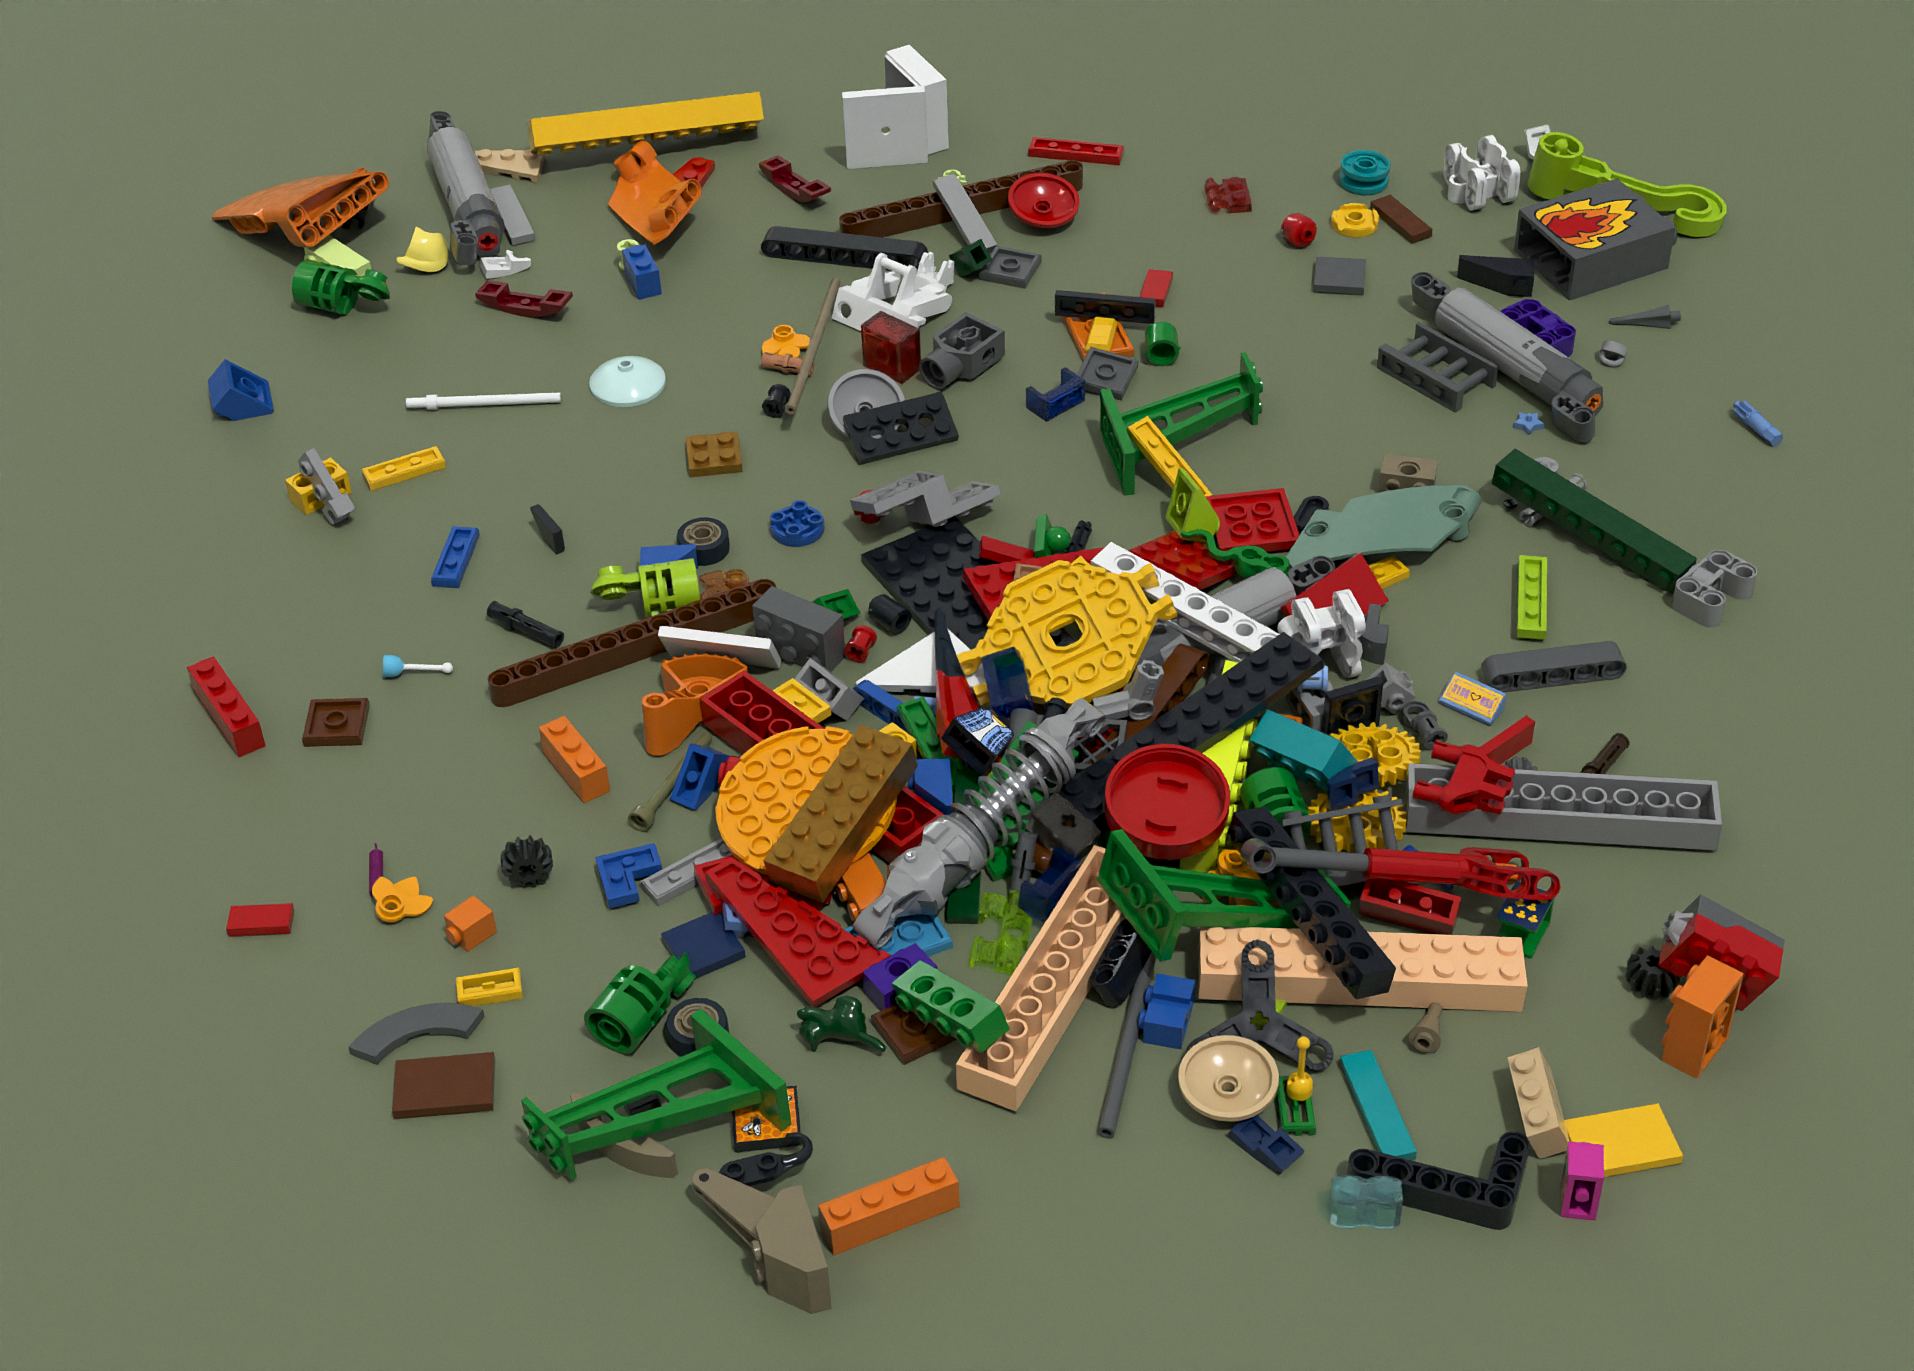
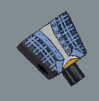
[941,707,1014,776]

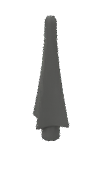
[1609,305,1681,329]

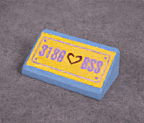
[1439,672,1506,726]

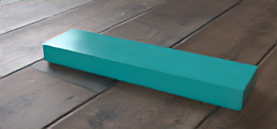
[1340,1050,1417,1160]

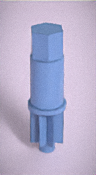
[1733,400,1783,447]

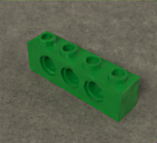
[892,960,1010,1053]

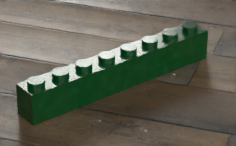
[1491,449,1697,595]

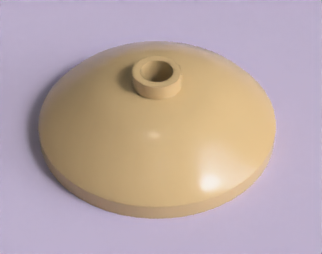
[1178,1035,1279,1122]

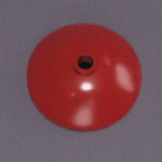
[1008,173,1080,228]

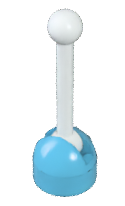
[383,655,453,678]

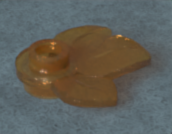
[699,569,750,600]

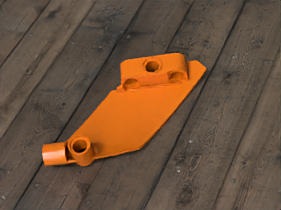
[608,140,702,245]

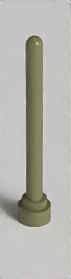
[628,733,712,832]

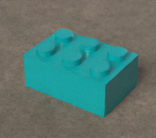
[1249,709,1358,794]

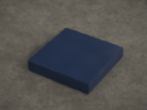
[661,912,746,979]

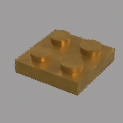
[686,431,743,477]

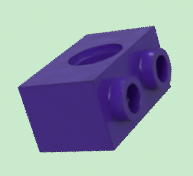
[863,943,937,1011]

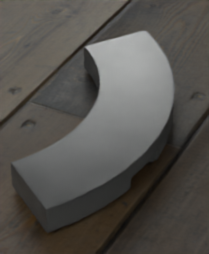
[349,1003,485,1065]

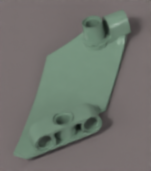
[1286,485,1481,568]

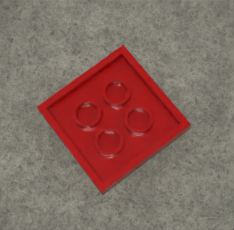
[1205,488,1300,552]
[1129,531,1237,590]

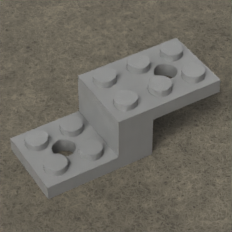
[850,471,1001,527]

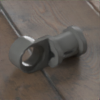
[1402,701,1448,750]

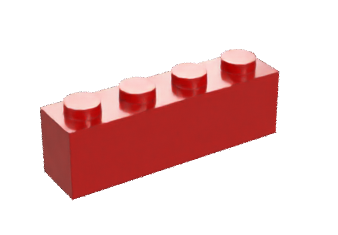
[187,656,266,757]

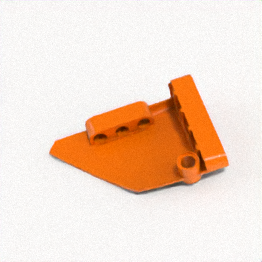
[211,167,389,247]

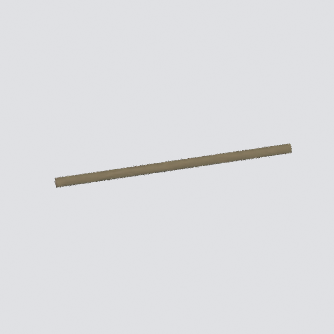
[786,278,841,415]

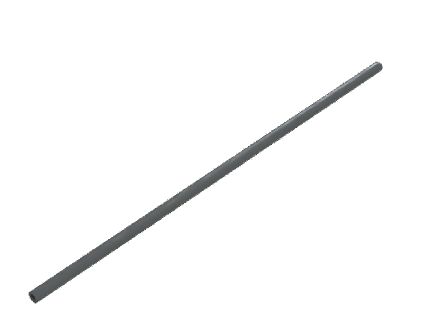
[1098,658,1225,1138]

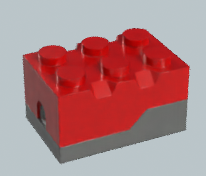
[1658,894,1785,1011]

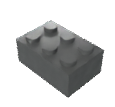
[752,586,846,672]

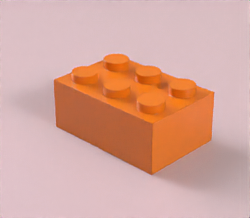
[1661,955,1744,1079]

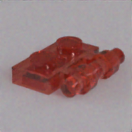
[1204,177,1252,213]

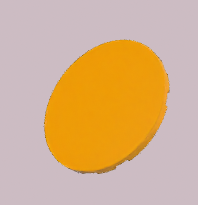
[715,726,897,875]

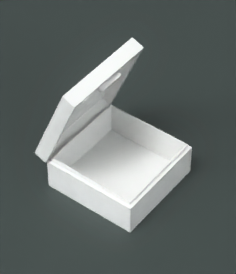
[842,45,949,169]

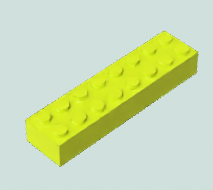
[1180,660,1261,873]

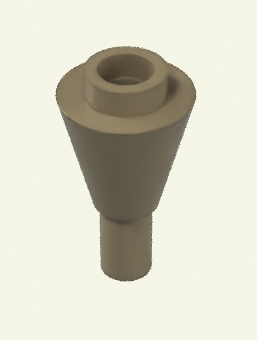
[1408,1003,1442,1053]

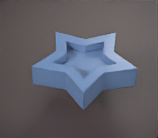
[1513,412,1544,435]

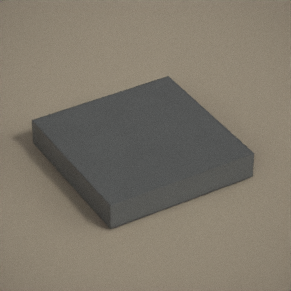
[979,246,1042,289]
[1314,257,1366,295]
[1073,347,1139,401]

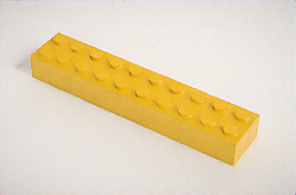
[527,92,764,155]

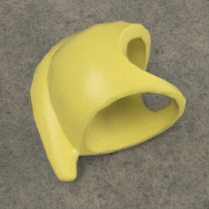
[396,226,449,272]

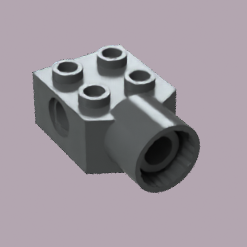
[919,312,1005,390]

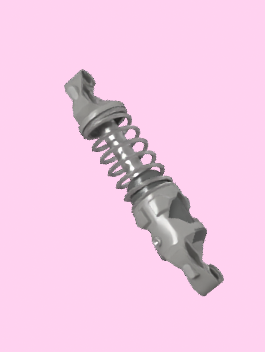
[853,698,1107,949]

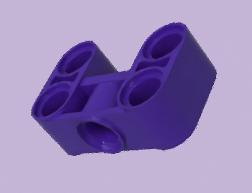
[1500,299,1576,357]

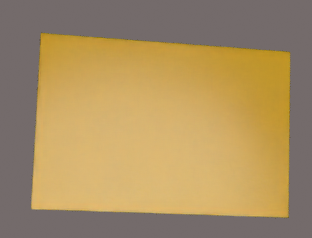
[1565,1103,1683,1177]

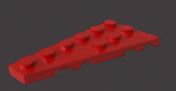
[706,857,891,1007]

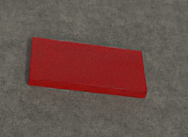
[1280,552,1389,617]

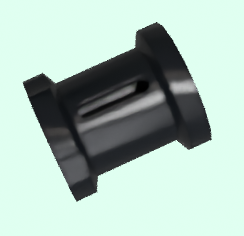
[762,384,791,418]

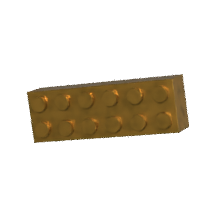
[763,724,918,903]

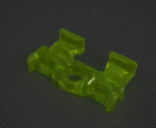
[969,890,1036,975]

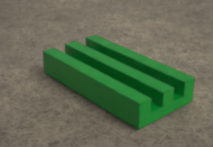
[1276,1076,1316,1136]

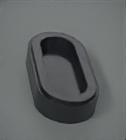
[1294,496,1329,535]

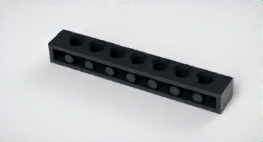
[1227,807,1396,1000]

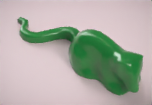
[1180,529,1290,580]

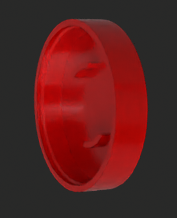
[1104,744,1230,860]

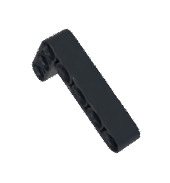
[1346,1131,1530,1230]

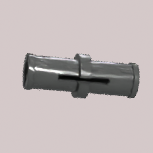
[1009,831,1038,896]

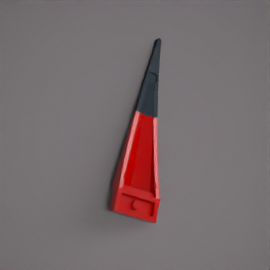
[935,607,1001,763]

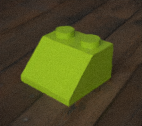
[1165,468,1220,542]

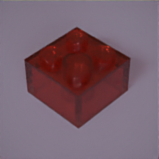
[861,311,921,384]

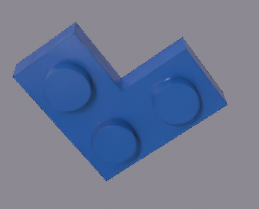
[595,843,662,908]

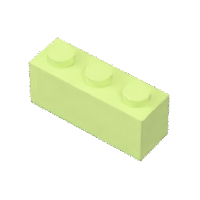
[304,235,371,276]

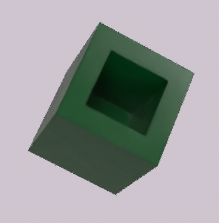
[949,239,993,277]

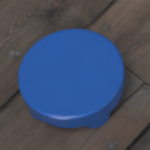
[770,500,825,547]

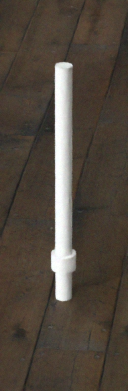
[406,393,561,410]

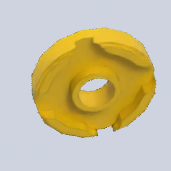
[1331,203,1379,238]

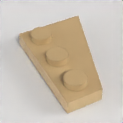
[475,149,545,184]

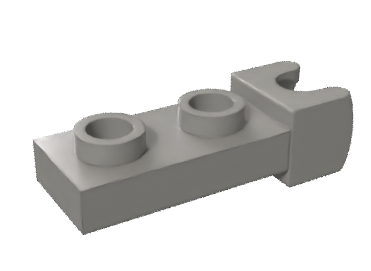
[298,448,356,525]

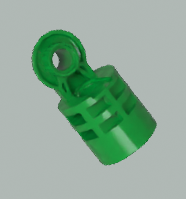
[292,259,390,315]
[1240,767,1311,840]
[584,951,696,1054]

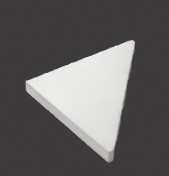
[855,628,991,693]

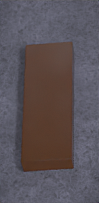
[1370,194,1433,243]

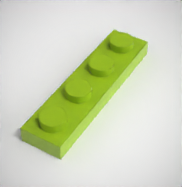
[1517,555,1547,640]

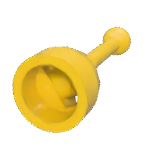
[1286,1036,1313,1101]

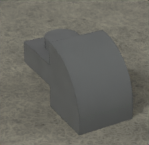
[1358,603,1389,665]

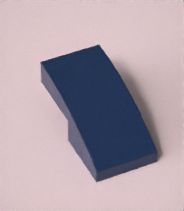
[1327,758,1379,811]
[1228,1115,1304,1173]

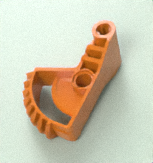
[641,652,748,756]

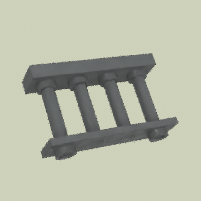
[1377,322,1498,413]
[1278,794,1403,886]

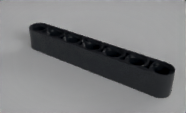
[761,226,928,271]

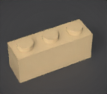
[1507,1047,1570,1159]

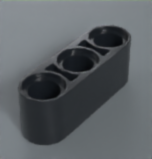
[1090,918,1152,1007]

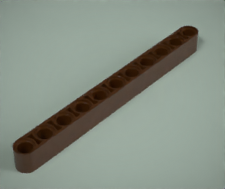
[839,160,1083,238]
[487,579,776,707]
[1022,643,1209,876]

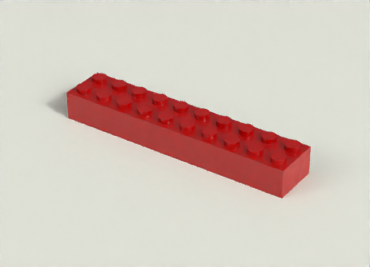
[700,670,944,863]

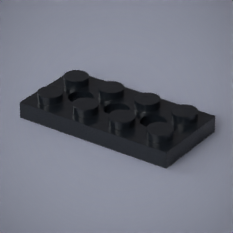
[843,391,959,465]

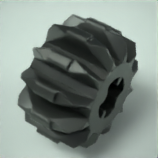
[500,835,553,887]
[1625,945,1681,1000]

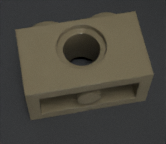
[1378,453,1438,493]

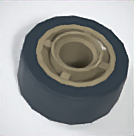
[677,517,730,566]
[666,998,729,1057]

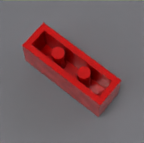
[1359,879,1461,935]

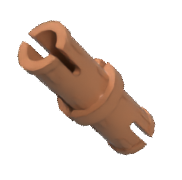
[761,352,814,376]

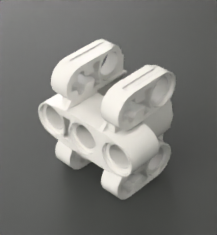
[1443,135,1520,211]
[1277,589,1366,678]

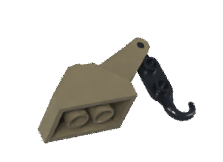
[692,1132,832,1314]

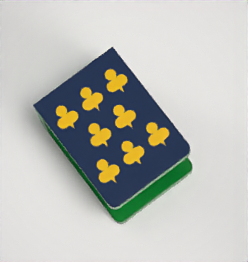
[1496,881,1555,959]

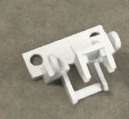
[832,252,954,352]

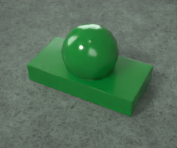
[1034,514,1071,558]

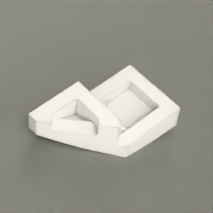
[480,250,531,279]

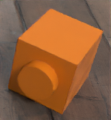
[444,895,497,952]

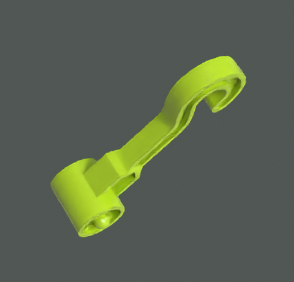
[1527,132,1727,237]

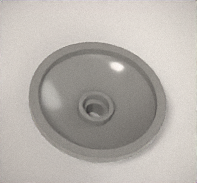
[828,369,905,439]

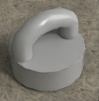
[1599,340,1628,367]

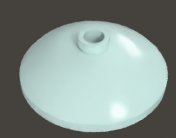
[589,356,666,407]

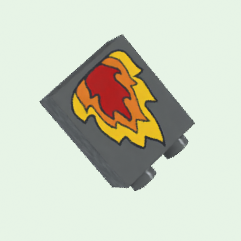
[1514,179,1677,301]

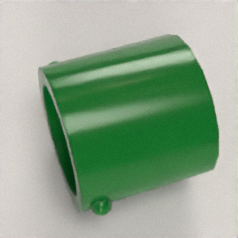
[1144,322,1181,366]

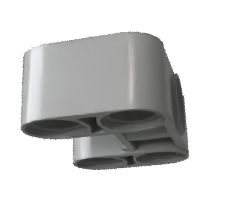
[1672,550,1757,627]

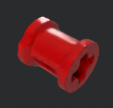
[844,625,877,663]

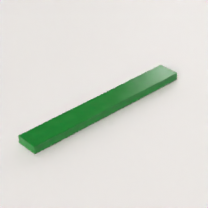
[897,696,1021,882]

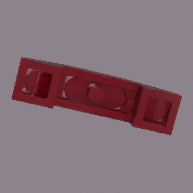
[759,155,831,202]
[475,280,573,317]

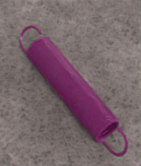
[369,843,383,903]

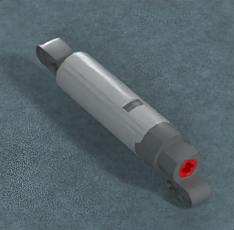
[427,111,505,265]

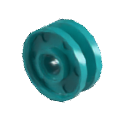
[1339,150,1391,195]

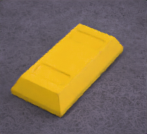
[1084,317,1118,352]

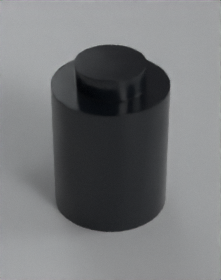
[868,594,912,635]

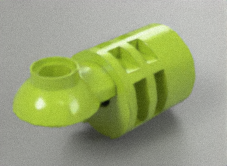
[590,558,700,618]

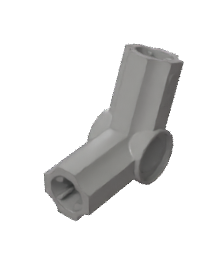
[1092,660,1164,721]

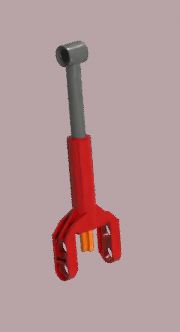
[1241,838,1561,900]

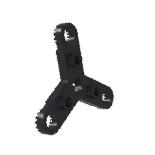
[1186,940,1334,1072]

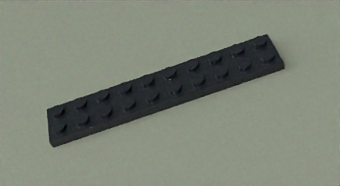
[1054,632,1324,830]

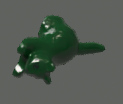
[797,996,886,1052]

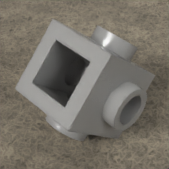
[1365,663,1416,715]

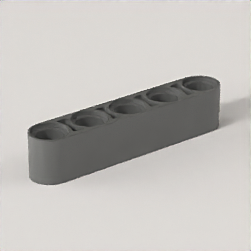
[1481,641,1627,693]

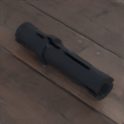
[486,601,564,648]

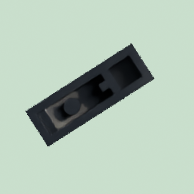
[1457,255,1534,297]

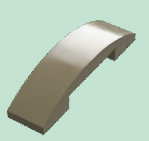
[570,1090,678,1178]

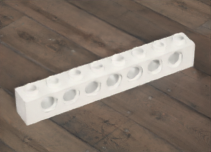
[1091,542,1279,662]

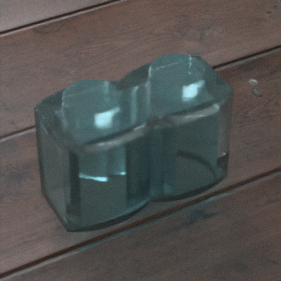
[1329,1175,1403,1229]

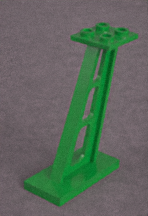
[1100,352,1263,496]
[1097,829,1351,962]
[521,1008,792,1181]

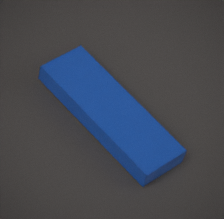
[431,526,480,588]

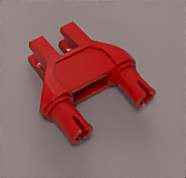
[1413,740,1515,815]

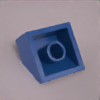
[208,359,274,421]

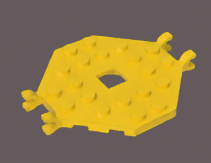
[956,560,1178,709]

